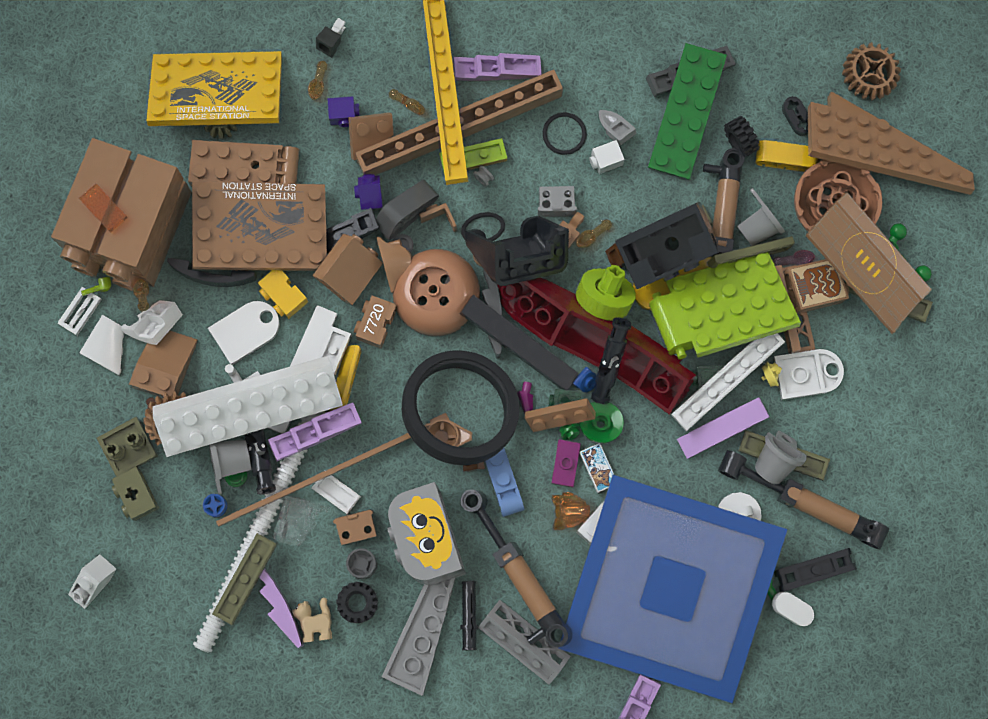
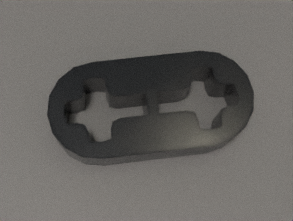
[782,96,808,136]

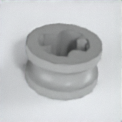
[473,165,494,187]

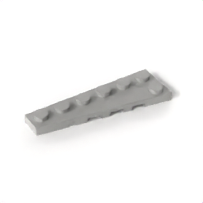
[382,578,456,696]

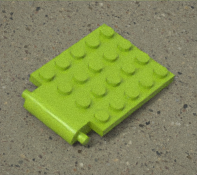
[649,252,801,359]

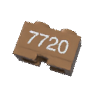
[354,296,397,349]

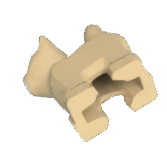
[292,598,332,643]

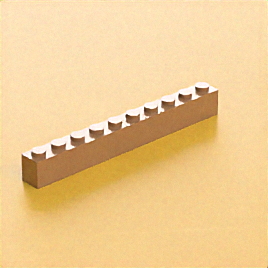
[355,70,563,175]

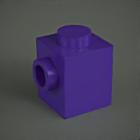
[327,96,360,127]
[354,174,383,210]

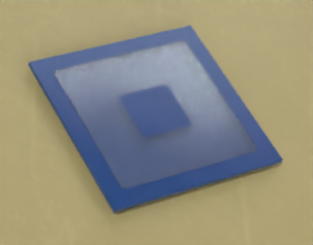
[558,475,787,703]

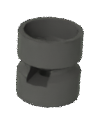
[346,548,377,579]

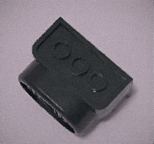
[615,202,719,289]

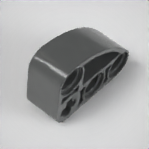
[376,180,439,240]

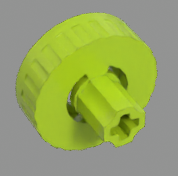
[576,265,636,321]

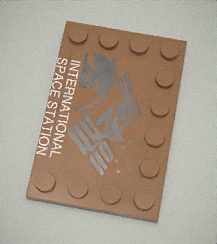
[192,181,327,271]

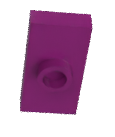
[551,439,581,487]

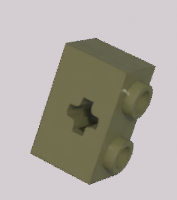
[112,467,160,521]

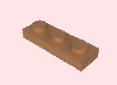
[525,398,596,432]

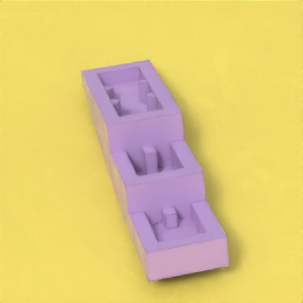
[452,53,541,81]
[677,397,770,459]
[268,403,362,462]
[259,568,304,648]
[618,674,661,719]

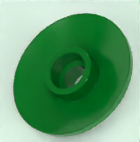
[579,402,624,443]

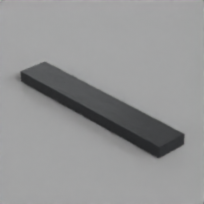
[459,295,579,392]

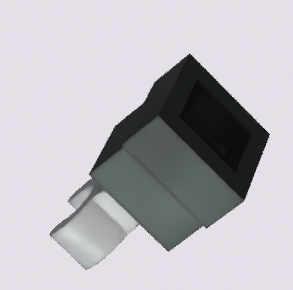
[316,18,346,58]

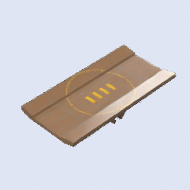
[806,192,932,334]

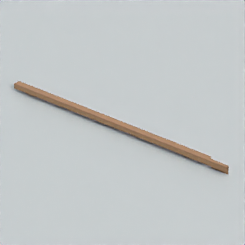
[216,413,449,527]

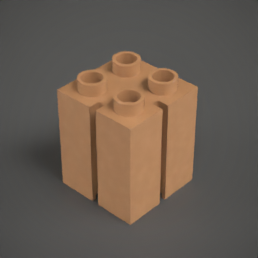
[51,138,192,292]

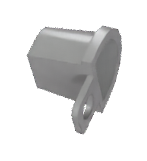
[737,188,785,246]
[755,430,806,485]
[209,440,251,495]

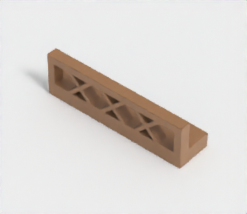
[775,265,815,354]

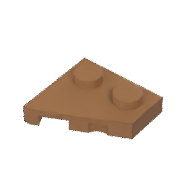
[348,112,393,160]

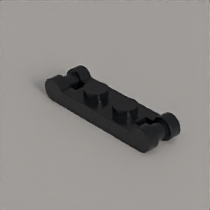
[774,548,857,592]

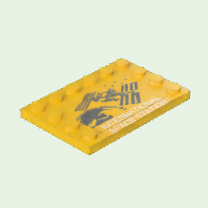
[146,51,282,126]

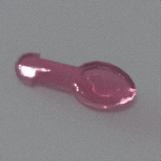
[773,250,815,266]

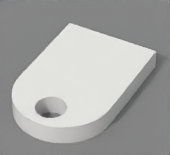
[208,301,280,365]
[773,349,844,400]

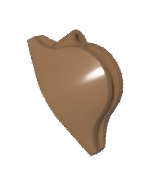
[376,237,412,293]
[424,419,472,447]

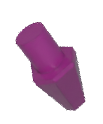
[517,381,533,414]

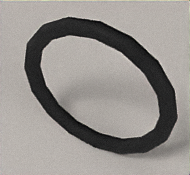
[542,112,587,155]
[461,212,505,241]

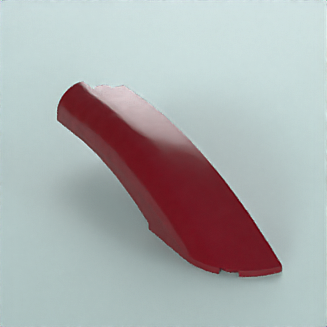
[497,277,696,415]

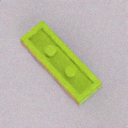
[439,138,507,176]

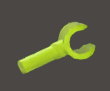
[81,277,111,296]

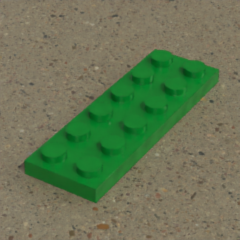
[648,43,727,180]

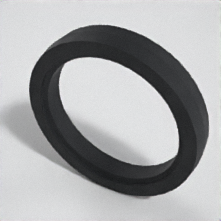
[401,350,520,465]

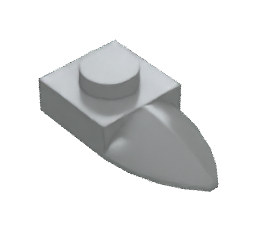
[599,110,636,146]

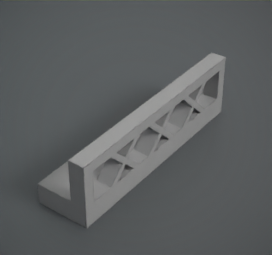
[478,600,571,684]

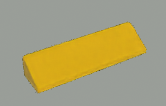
[328,345,362,412]

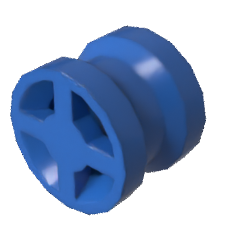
[203,494,228,517]

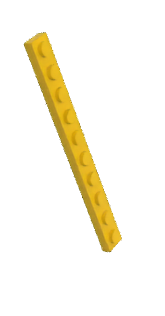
[423,0,468,185]

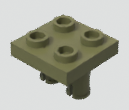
[97,417,158,477]

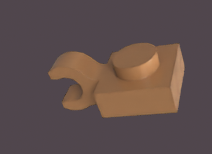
[560,212,585,248]

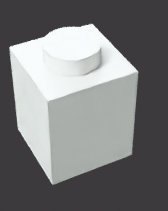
[589,140,625,174]

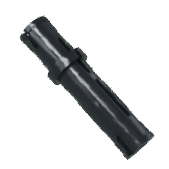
[460,581,478,650]

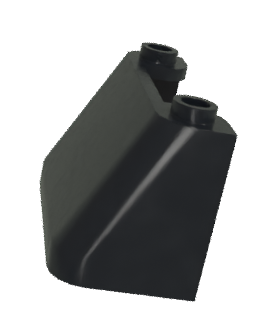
[465,216,569,286]

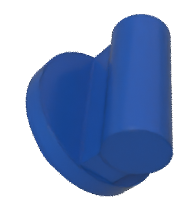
[572,367,597,392]

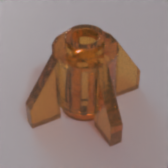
[551,492,590,530]

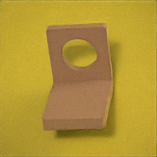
[419,203,457,232]

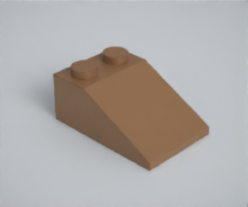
[129,330,198,398]

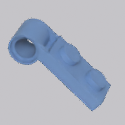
[485,448,524,517]

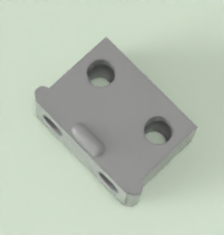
[537,186,577,217]

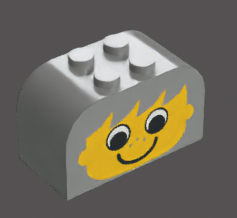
[387,482,466,585]

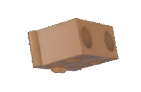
[333,509,377,545]

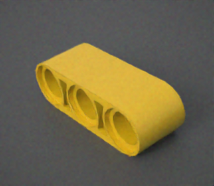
[755,140,819,172]

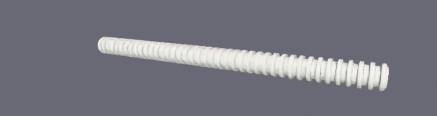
[193,411,325,653]

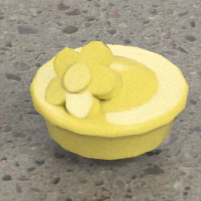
[761,361,782,387]

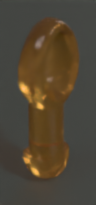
[308,61,327,100]
[389,89,425,115]
[576,219,612,248]
[133,279,149,312]

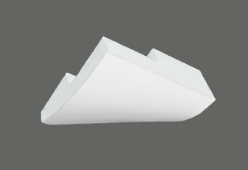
[120,300,183,345]
[80,315,124,375]

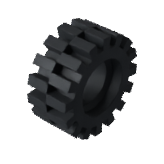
[724,116,760,158]
[336,582,378,623]

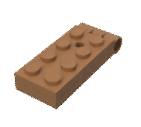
[188,140,299,186]

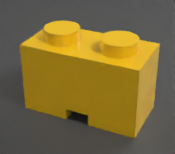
[258,270,308,319]

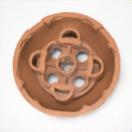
[794,160,882,232]
[393,249,480,336]

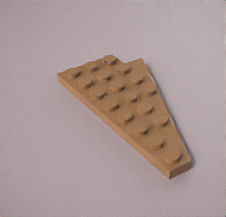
[808,92,975,195]

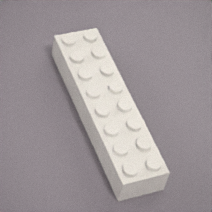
[153,356,343,457]

